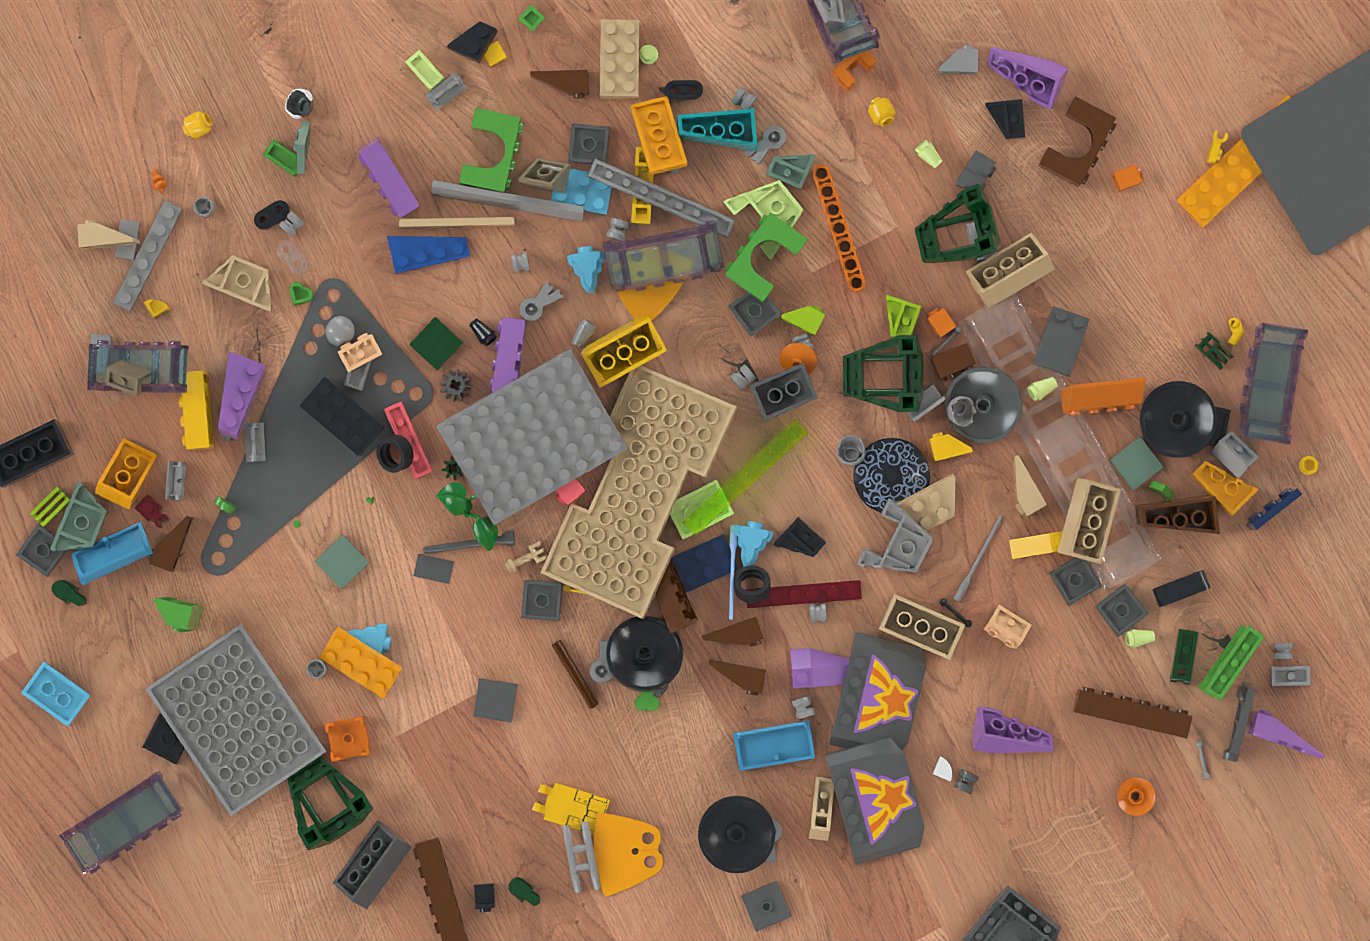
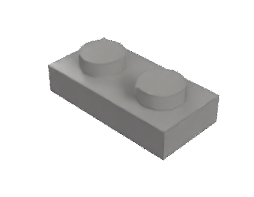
[1270,666,1311,686]

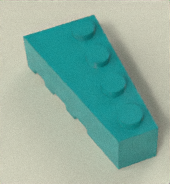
[677,108,757,151]

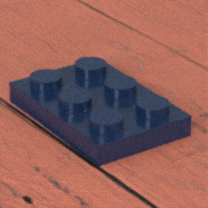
[1246,488,1302,530]
[671,534,739,593]

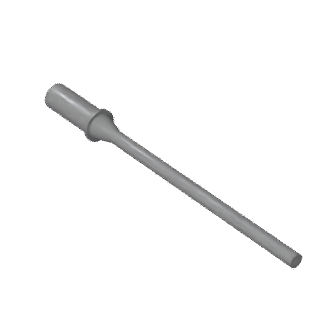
[954,515,1003,602]

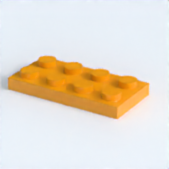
[630,96,687,175]
[319,627,403,699]

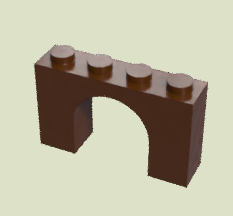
[1038,96,1117,187]

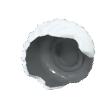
[285,89,314,119]

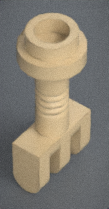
[504,541,548,573]

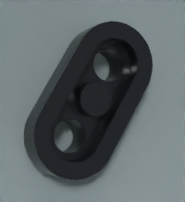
[665,80,703,100]
[254,200,290,230]

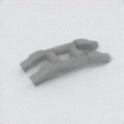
[562,822,601,893]

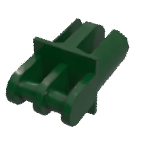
[1195,332,1234,370]
[51,580,87,606]
[508,877,541,906]

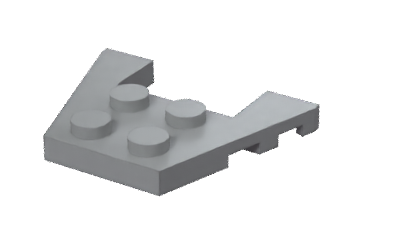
[857,498,933,573]

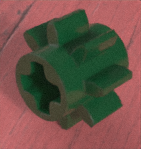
[441,457,464,481]

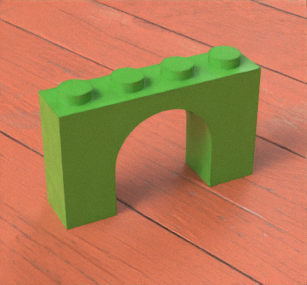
[459,108,524,193]
[725,212,808,303]

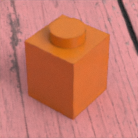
[1112,164,1143,192]
[926,307,957,338]

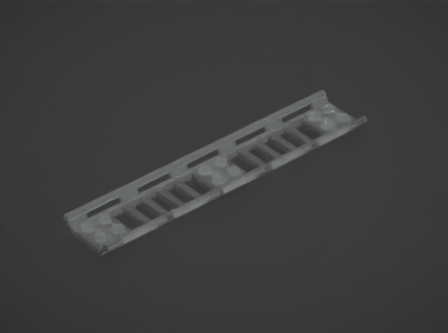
[958,293,1163,590]

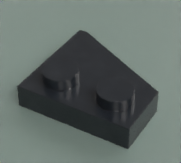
[447,21,498,64]
[985,99,1026,140]
[773,517,827,557]

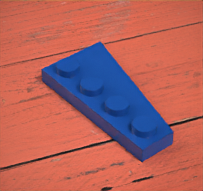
[387,236,471,274]

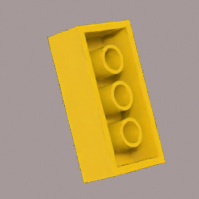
[177,370,215,451]

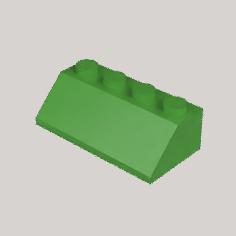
[154,597,204,633]

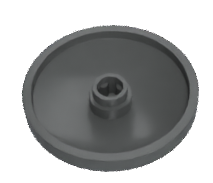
[945,366,1022,443]

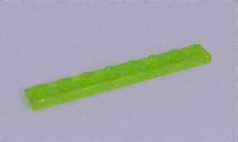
[683,419,808,536]

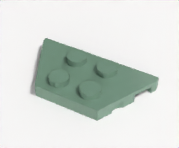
[50,481,108,552]

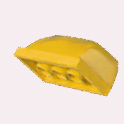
[581,316,667,388]

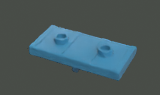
[71,521,153,586]
[733,720,815,771]

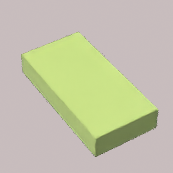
[405,50,445,91]

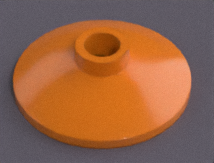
[779,343,817,375]
[1117,777,1156,816]

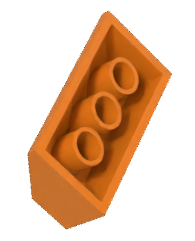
[1060,377,1146,416]

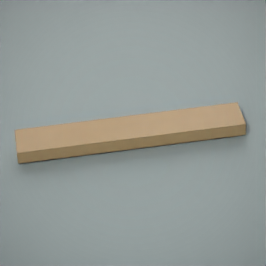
[399,217,515,228]

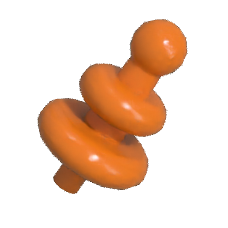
[151,169,168,193]

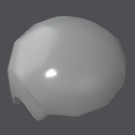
[325,316,355,347]
[947,396,976,427]
[836,435,866,466]

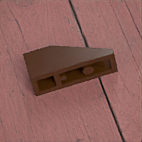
[530,70,589,99]
[148,516,193,572]
[702,616,764,647]
[708,660,766,696]

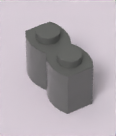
[955,150,996,190]

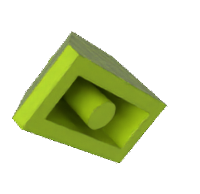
[780,305,825,336]

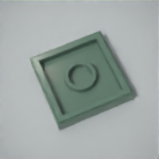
[1109,437,1163,490]
[315,535,370,589]

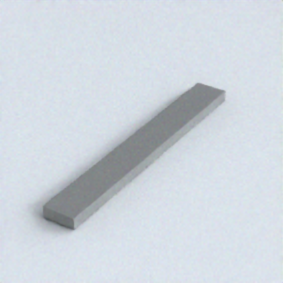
[587,158,735,238]
[432,180,584,221]

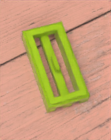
[30,486,70,527]

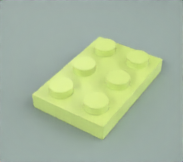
[670,480,734,540]

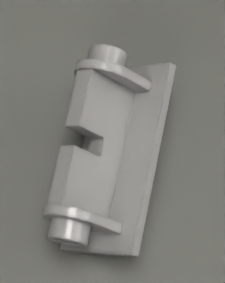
[425,72,467,111]
[244,423,266,462]
[165,461,187,501]

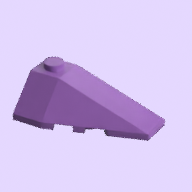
[987,47,1068,109]
[972,706,1054,753]
[1247,709,1324,759]

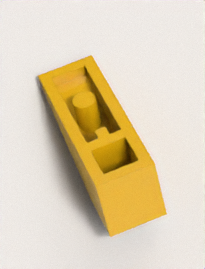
[1009,531,1063,559]

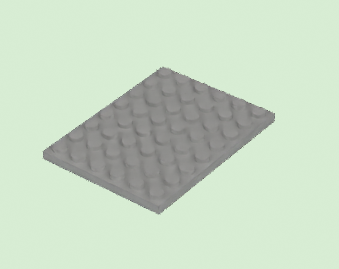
[436,349,628,525]
[145,624,327,816]

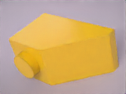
[928,432,973,462]

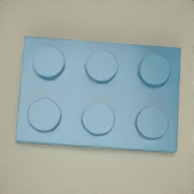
[551,168,612,215]
[21,662,91,727]

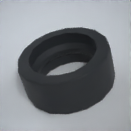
[376,435,414,473]
[734,565,771,603]

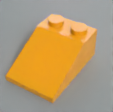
[95,438,158,510]

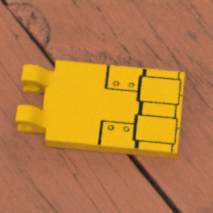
[532,782,610,835]

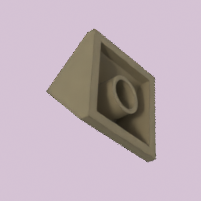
[519,158,571,193]

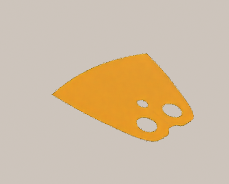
[609,243,693,321]
[594,813,663,897]

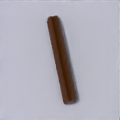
[552,640,598,709]

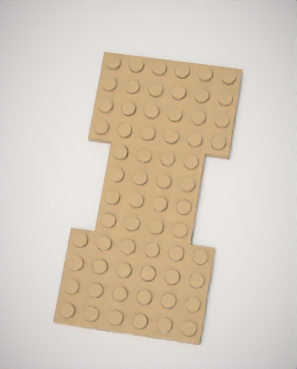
[541,366,738,619]

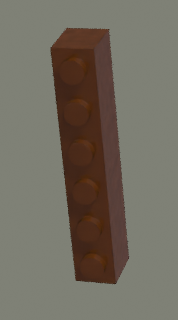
[1073,687,1193,739]
[413,837,468,941]

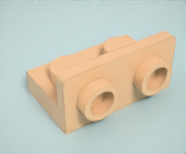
[338,333,383,372]
[984,605,1031,649]

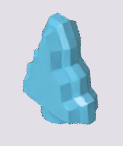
[567,246,605,293]
[735,521,773,567]
[347,624,392,655]

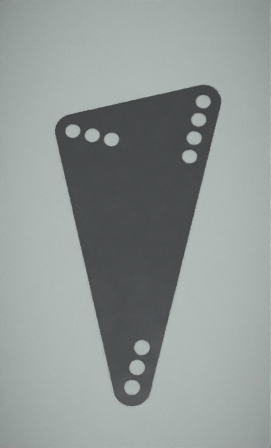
[201,278,433,576]

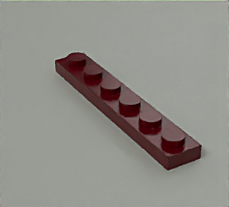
[746,580,862,608]

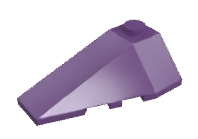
[790,648,849,688]

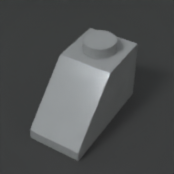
[938,46,978,75]

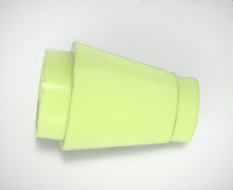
[915,140,943,168]
[1027,377,1058,401]
[1125,629,1155,648]

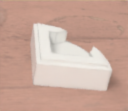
[932,756,952,781]

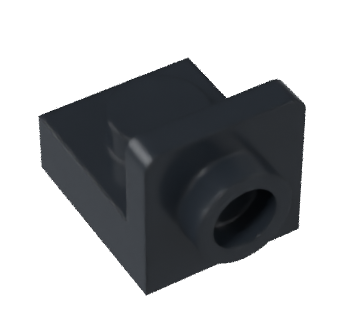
[474,883,495,912]

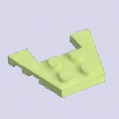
[723,180,803,260]

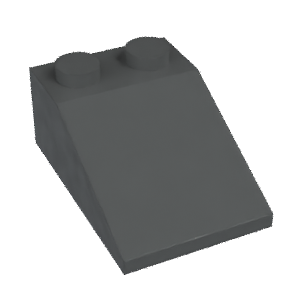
[1033,306,1090,377]
[750,363,818,421]

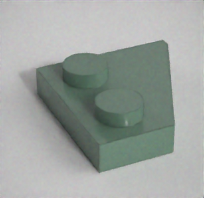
[294,121,310,174]
[766,154,816,190]

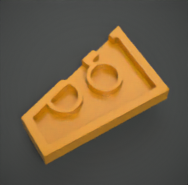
[1191,461,1259,516]

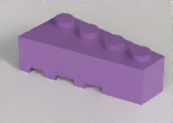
[358,137,420,218]
[490,317,526,393]
[218,352,266,440]

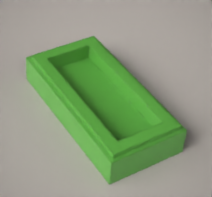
[263,139,306,177]

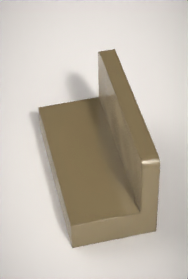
[106,360,151,396]

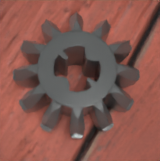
[439,369,472,402]

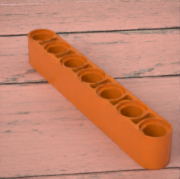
[812,164,865,293]

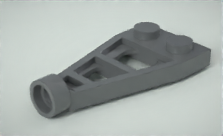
[1222,682,1255,762]

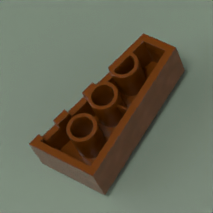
[1135,494,1220,534]
[655,559,698,634]

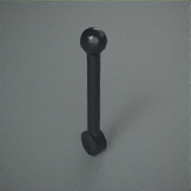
[940,598,972,627]

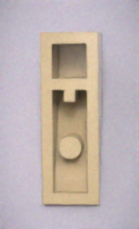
[77,220,140,250]
[1013,455,1047,516]
[809,777,834,841]

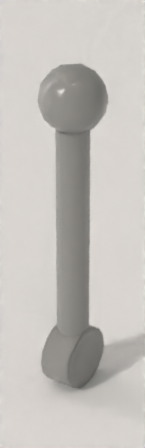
[930,326,961,357]
[1196,740,1210,780]

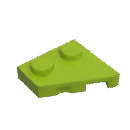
[886,295,922,337]

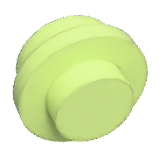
[639,45,658,64]

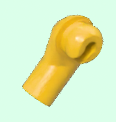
[1227,318,1244,347]

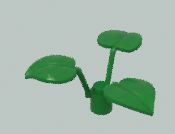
[436,482,498,551]

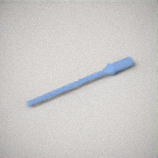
[729,525,738,620]

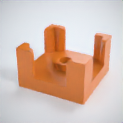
[832,44,877,92]
[324,716,371,762]

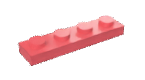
[384,401,433,479]

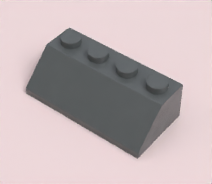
[333,821,412,909]

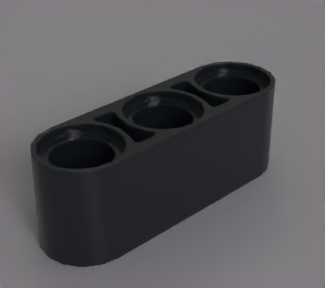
[1152,570,1211,607]

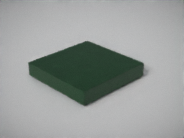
[409,317,463,371]

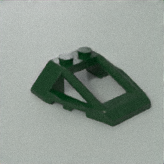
[915,184,1000,263]
[843,335,923,412]
[287,756,373,851]

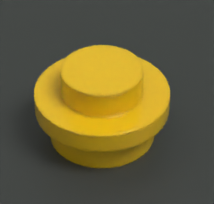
[1299,456,1318,475]

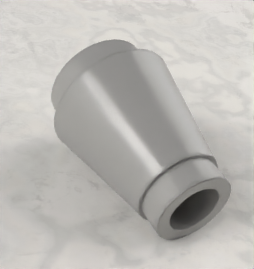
[572,318,597,348]

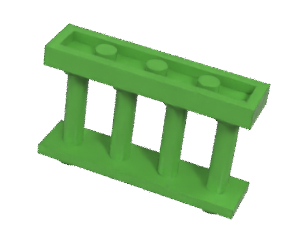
[1198,625,1265,700]

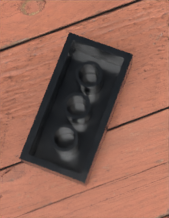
[300,377,385,456]
[0,419,75,488]

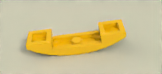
[631,147,654,224]

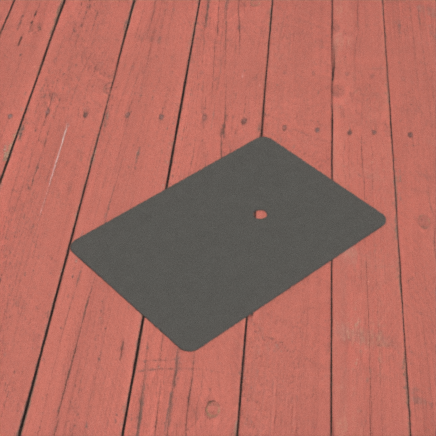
[1241,50,1370,255]

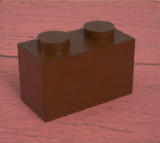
[930,343,976,381]

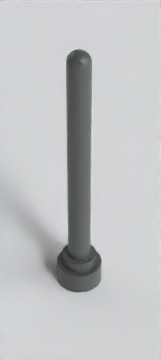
[423,530,515,554]

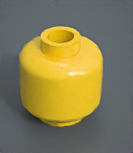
[868,97,896,127]
[182,111,212,139]

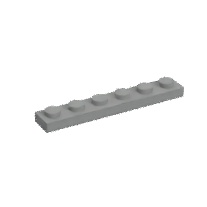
[113,201,183,312]

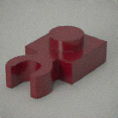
[135,494,170,528]

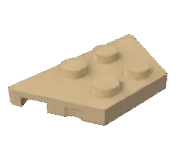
[202,255,272,312]
[896,474,955,531]

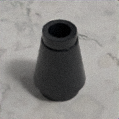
[469,318,497,347]

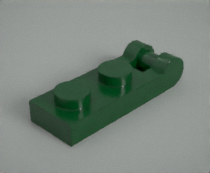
[1170,629,1199,685]

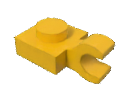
[1205,130,1228,165]

